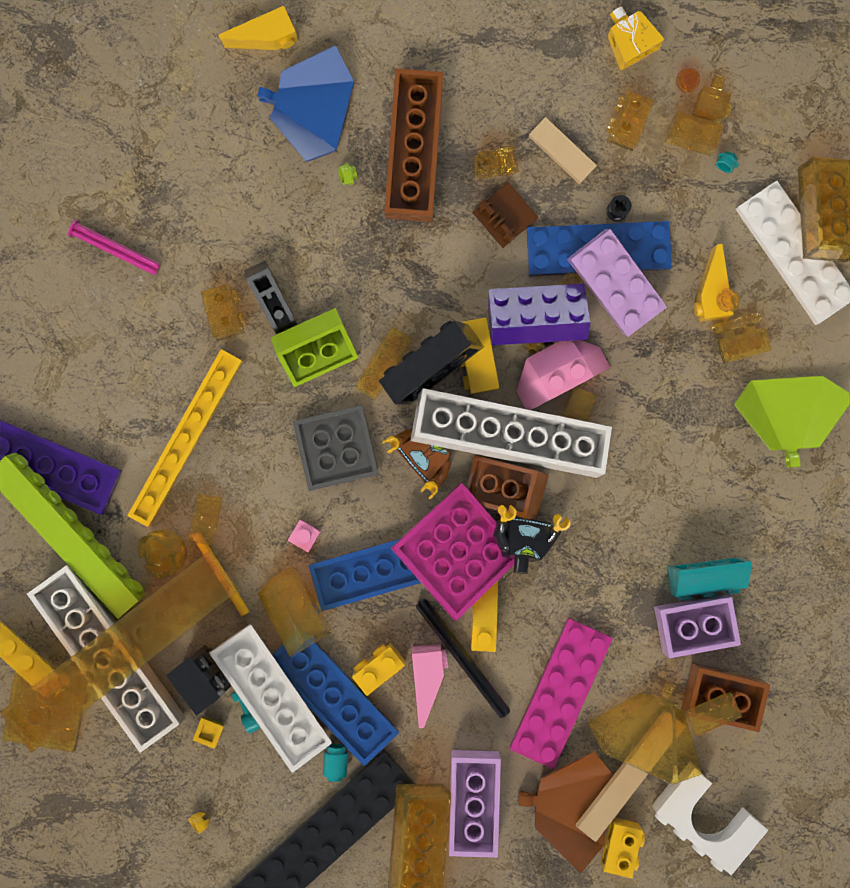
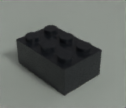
[166,645,231,716]

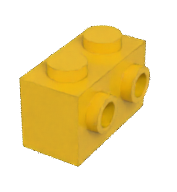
[352,642,405,696]
[600,818,645,878]

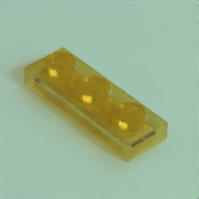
[355,327,413,400]

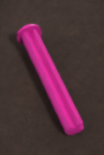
[68,219,160,275]

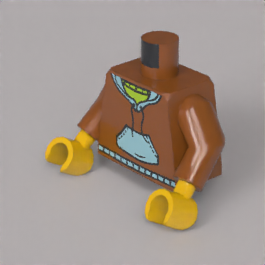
[382,429,451,499]

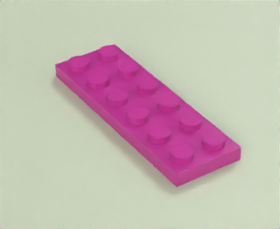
[509,618,613,770]

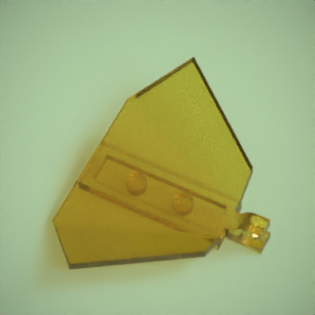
[588,681,702,785]

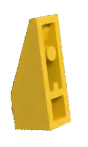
[218,6,298,50]
[693,244,734,322]
[470,581,498,652]

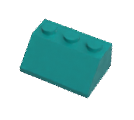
[667,557,752,600]

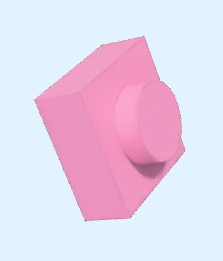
[288,520,321,552]

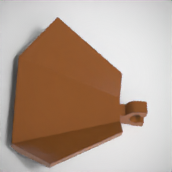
[518,751,612,874]

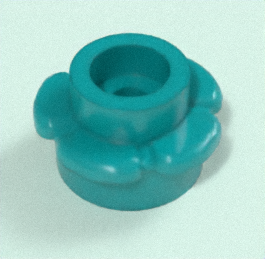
[715,151,739,173]

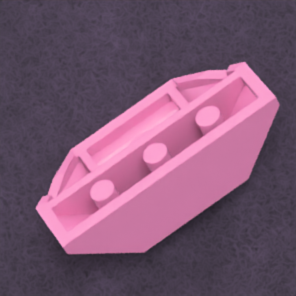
[516,340,611,410]

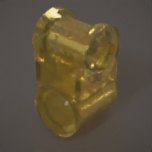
[472,146,519,179]

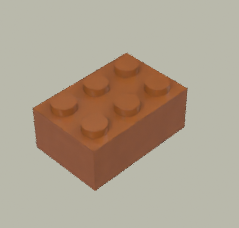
[681,663,770,732]

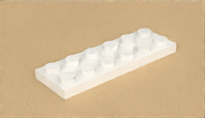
[735,181,850,325]
[209,624,332,773]

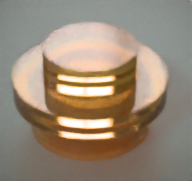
[676,68,700,93]

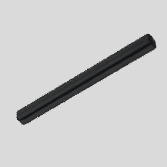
[416,599,510,718]

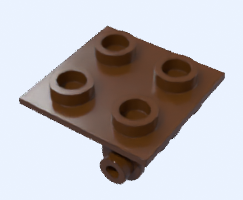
[472,182,539,248]

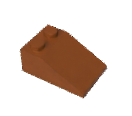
[466,455,549,520]

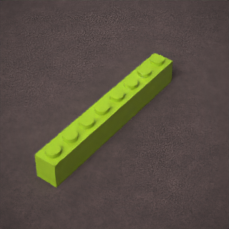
[0,453,146,619]

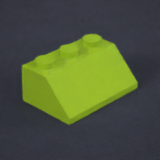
[270,308,359,387]

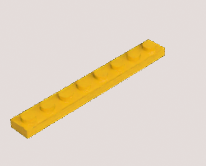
[127,349,243,527]

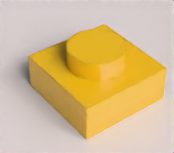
[193,716,225,749]

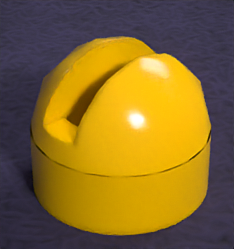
[188,812,209,834]

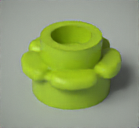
[338,162,357,185]

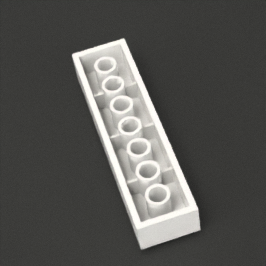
[410,388,612,478]
[27,565,186,753]

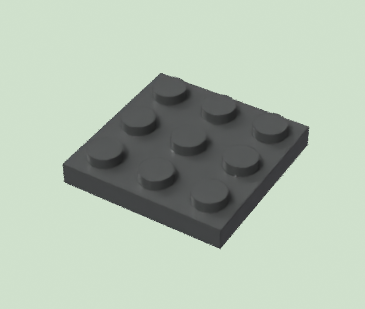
[293,405,379,491]

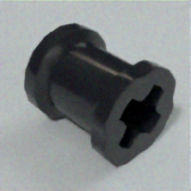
[607,195,632,221]

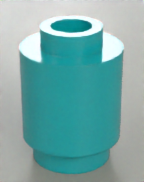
[323,744,348,782]

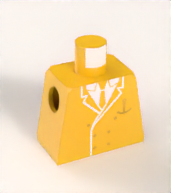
[608,7,664,71]

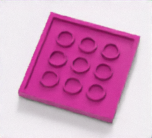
[391,483,514,621]

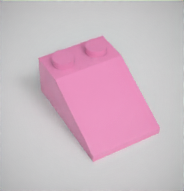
[412,643,448,728]

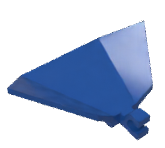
[257,45,354,162]

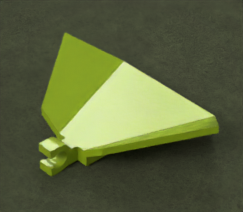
[734,376,850,467]

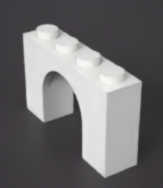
[651,761,768,875]

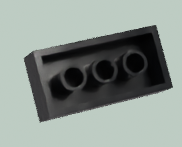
[379,321,484,405]

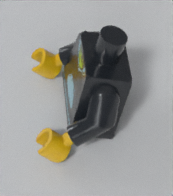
[493,505,571,574]

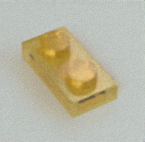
[685,692,742,736]

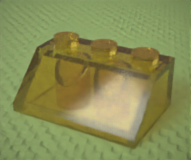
[257,566,332,657]

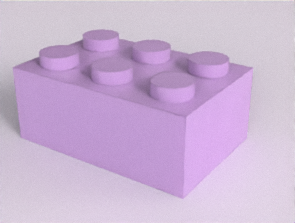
[654,594,741,658]

